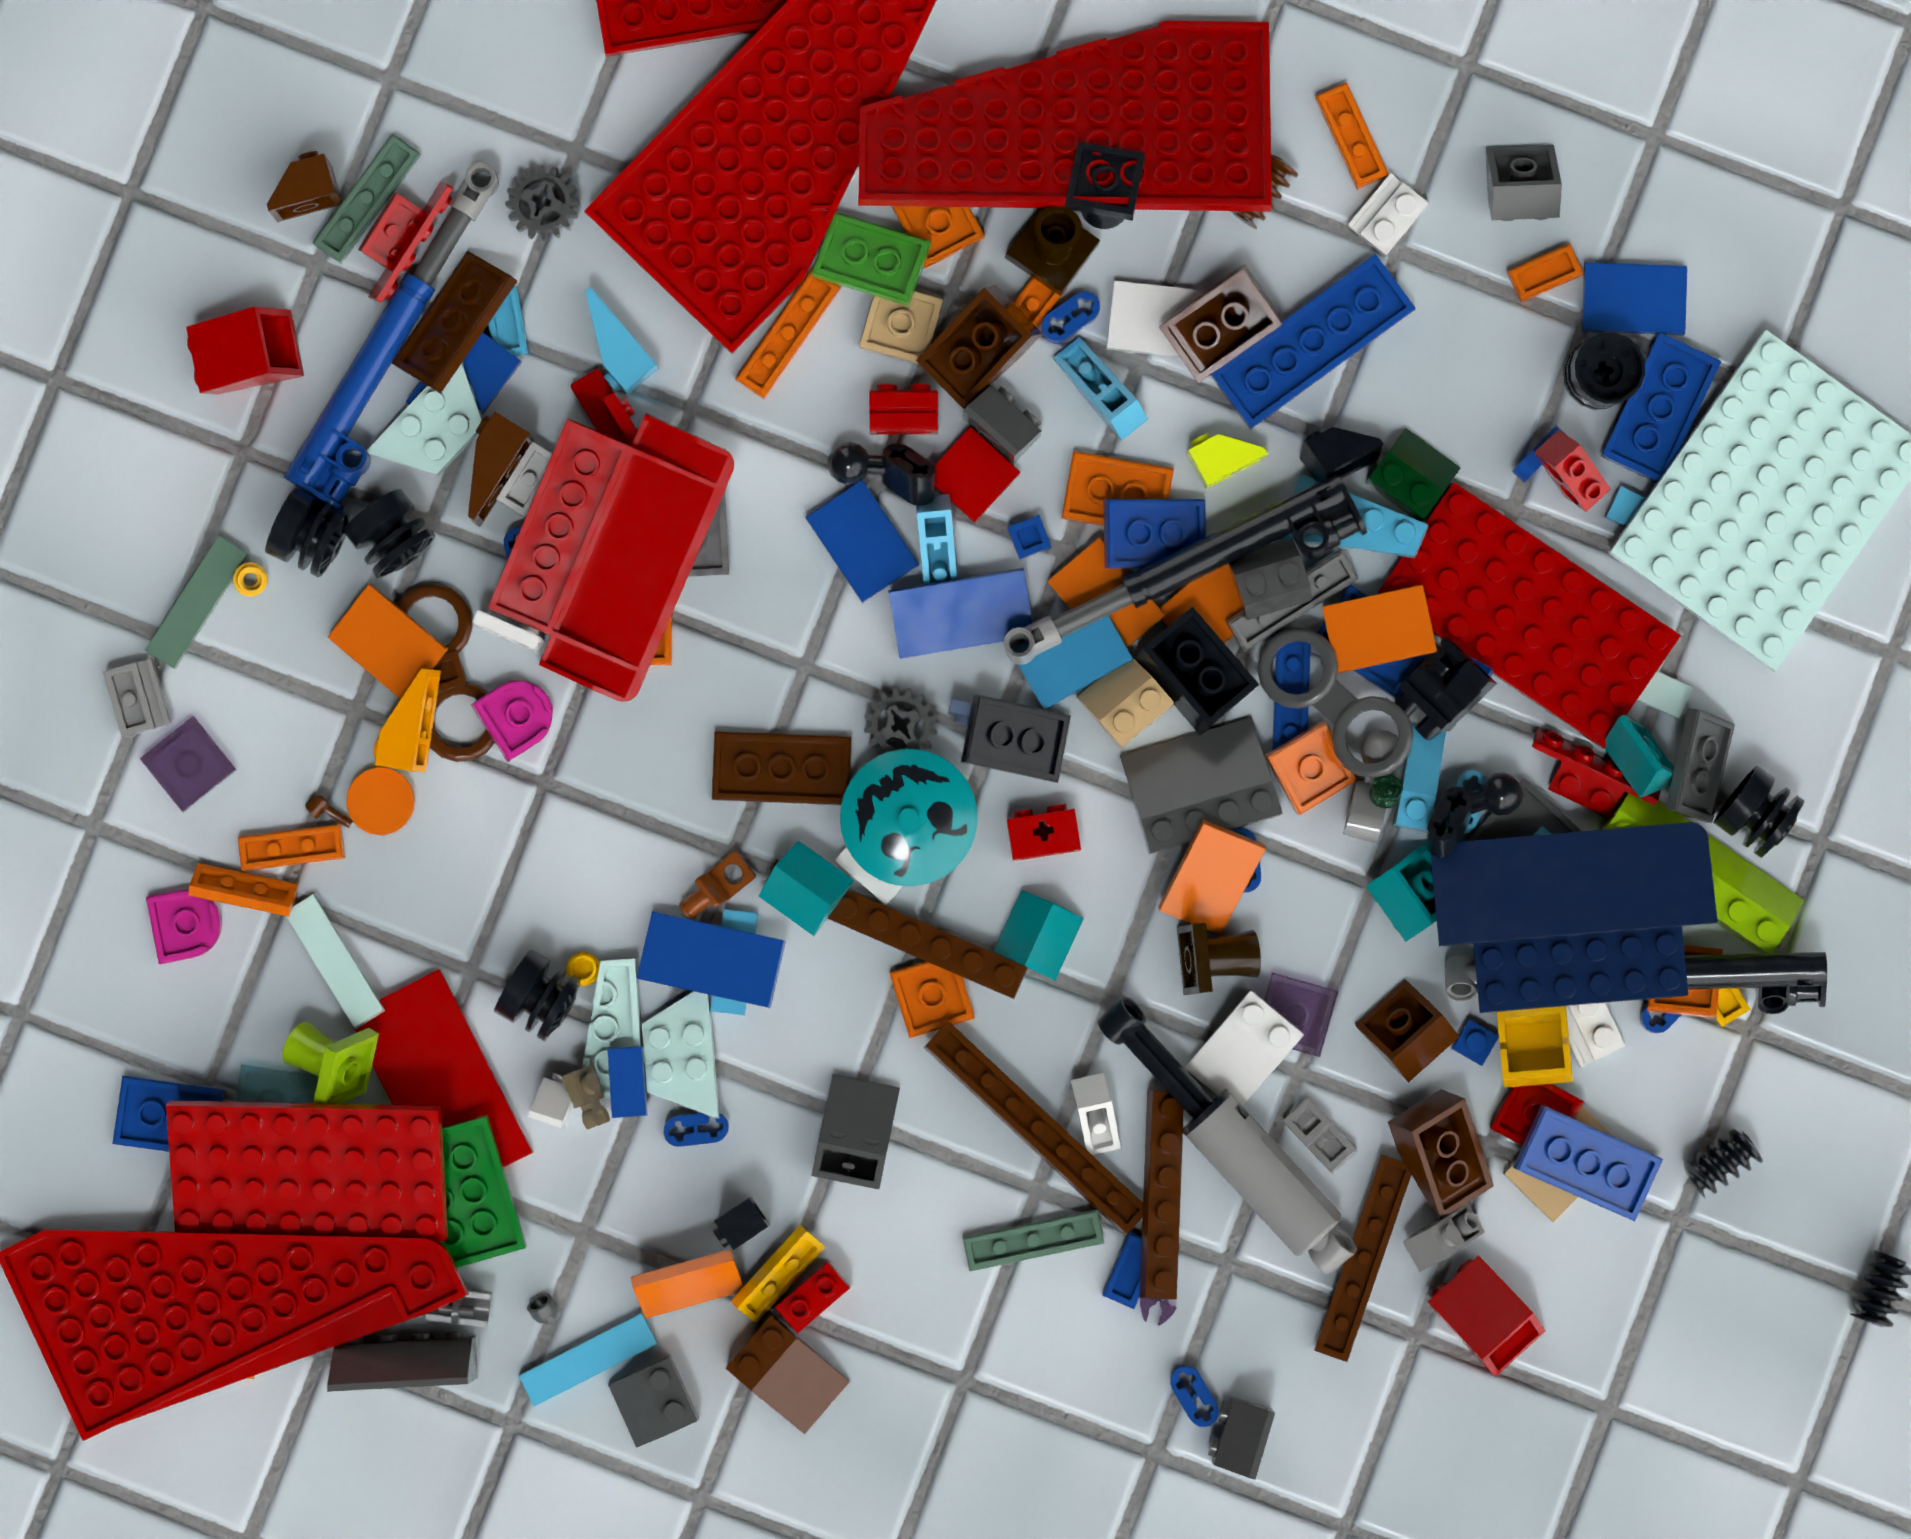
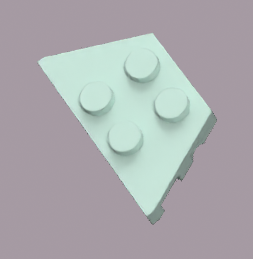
[366,362,483,475]
[642,991,720,1119]

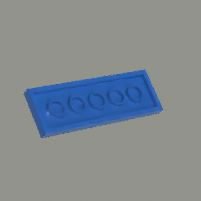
[1210,254,1416,430]

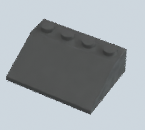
[1120,717,1283,855]
[327,1331,478,1392]

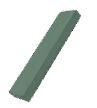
[313,134,421,264]
[145,535,249,669]
[963,1209,1104,1272]

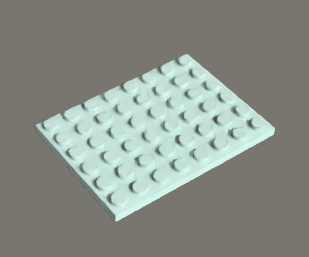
[1608,330,1911,672]

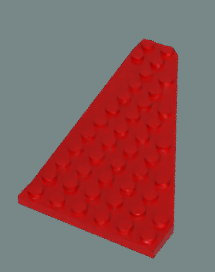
[0,1229,469,1441]

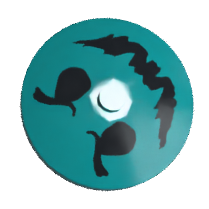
[840,749,978,886]

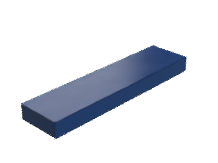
[1272,630,1311,751]

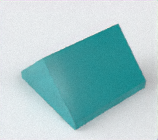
[1604,714,1675,798]
[758,840,854,936]
[993,890,1084,981]

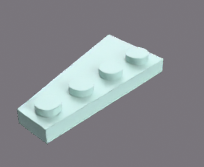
[581,958,642,1099]

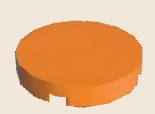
[346,767,416,836]

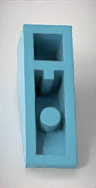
[585,287,658,395]
[1053,337,1148,441]
[916,494,957,584]
[1392,725,1446,833]

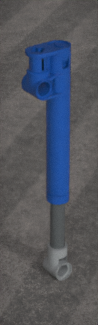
[283,162,499,511]

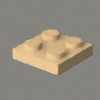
[859,291,943,365]

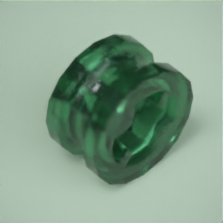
[1369,774,1403,808]

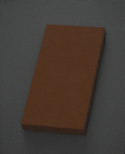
[392,251,517,394]
[712,731,852,805]

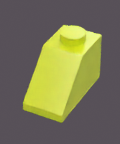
[1187,433,1268,490]

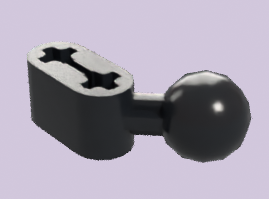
[827,442,936,506]
[1426,772,1523,858]

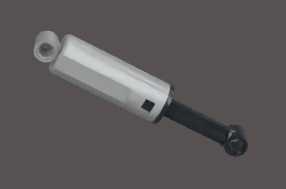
[1097,996,1357,1274]

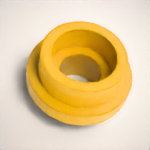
[233,562,267,597]

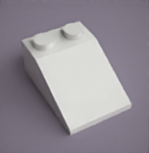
[1185,989,1304,1106]

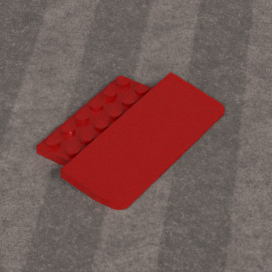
[487,413,734,702]

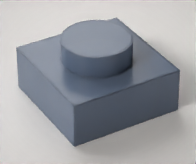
[948,698,972,726]

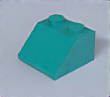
[1366,843,1436,942]

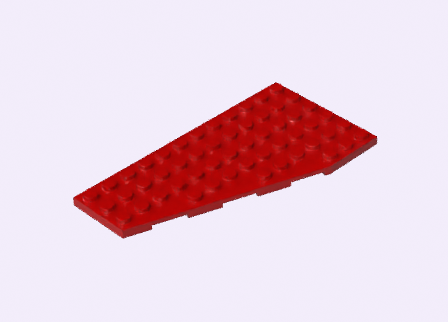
[584,0,937,354]
[858,20,1272,212]

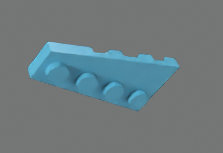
[1280,474,1429,558]

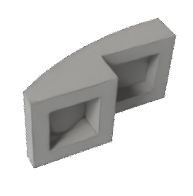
[1283,1098,1357,1174]

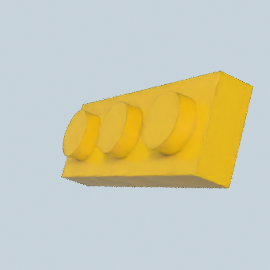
[730,1225,825,1324]

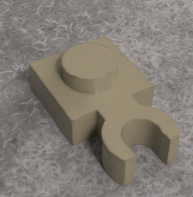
[562,1065,610,1130]

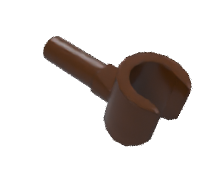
[305,795,353,828]

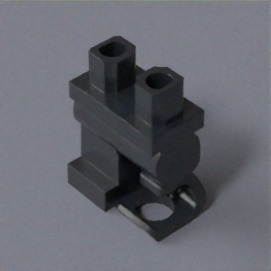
[1394,637,1497,741]

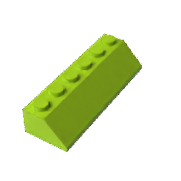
[1602,793,1804,954]

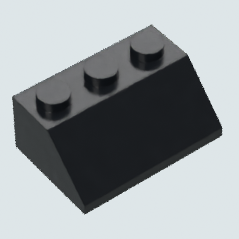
[1134,606,1259,735]

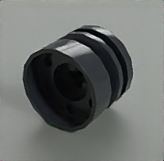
[1563,333,1645,410]
[265,488,350,577]
[343,489,435,578]
[1713,766,1804,858]
[494,950,581,1041]

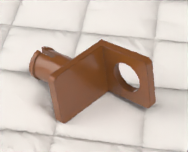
[679,851,756,920]

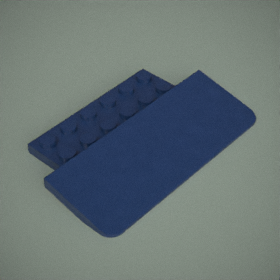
[1431,822,1718,1013]

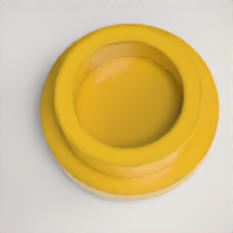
[566,952,600,986]

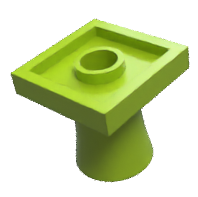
[282,1021,379,1104]

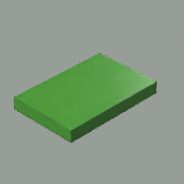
[812,212,931,306]

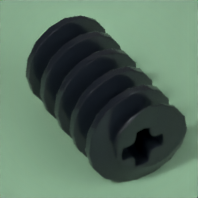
[1684,1129,1763,1198]
[1850,1250,1911,1327]

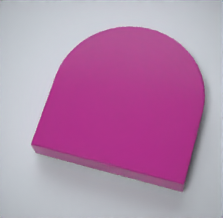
[470,681,553,762]
[146,890,222,965]

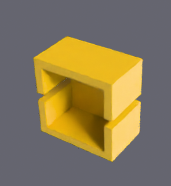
[1497,1006,1573,1088]

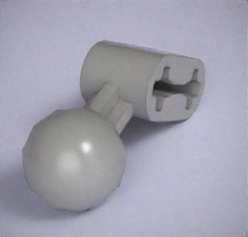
[1343,730,1398,843]

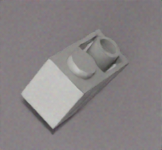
[1403,1203,1485,1272]

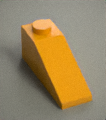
[373,668,441,772]

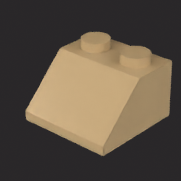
[1076,659,1174,750]

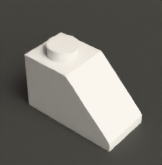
[528,1073,573,1128]
[1071,1073,1121,1155]

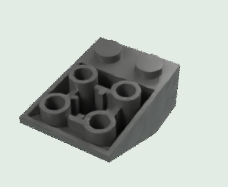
[811,1074,900,1190]

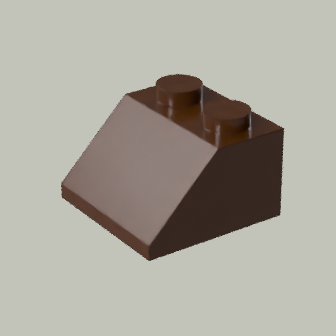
[266,151,342,222]
[1355,979,1459,1083]

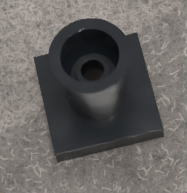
[1065,142,1146,229]

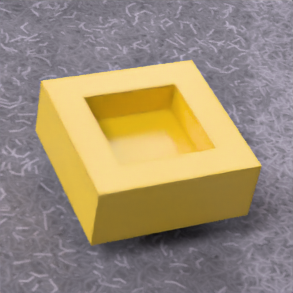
[1714,988,1751,1028]

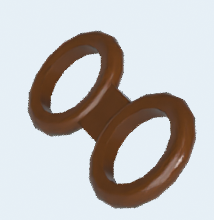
[396,583,495,762]

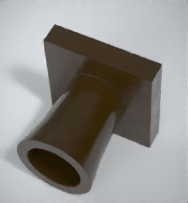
[1005,206,1100,296]
[1177,923,1261,995]

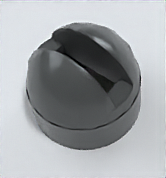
[527,1293,558,1324]

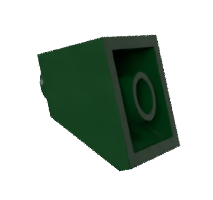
[1365,428,1460,522]

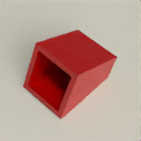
[186,306,304,395]
[1428,1255,1545,1377]

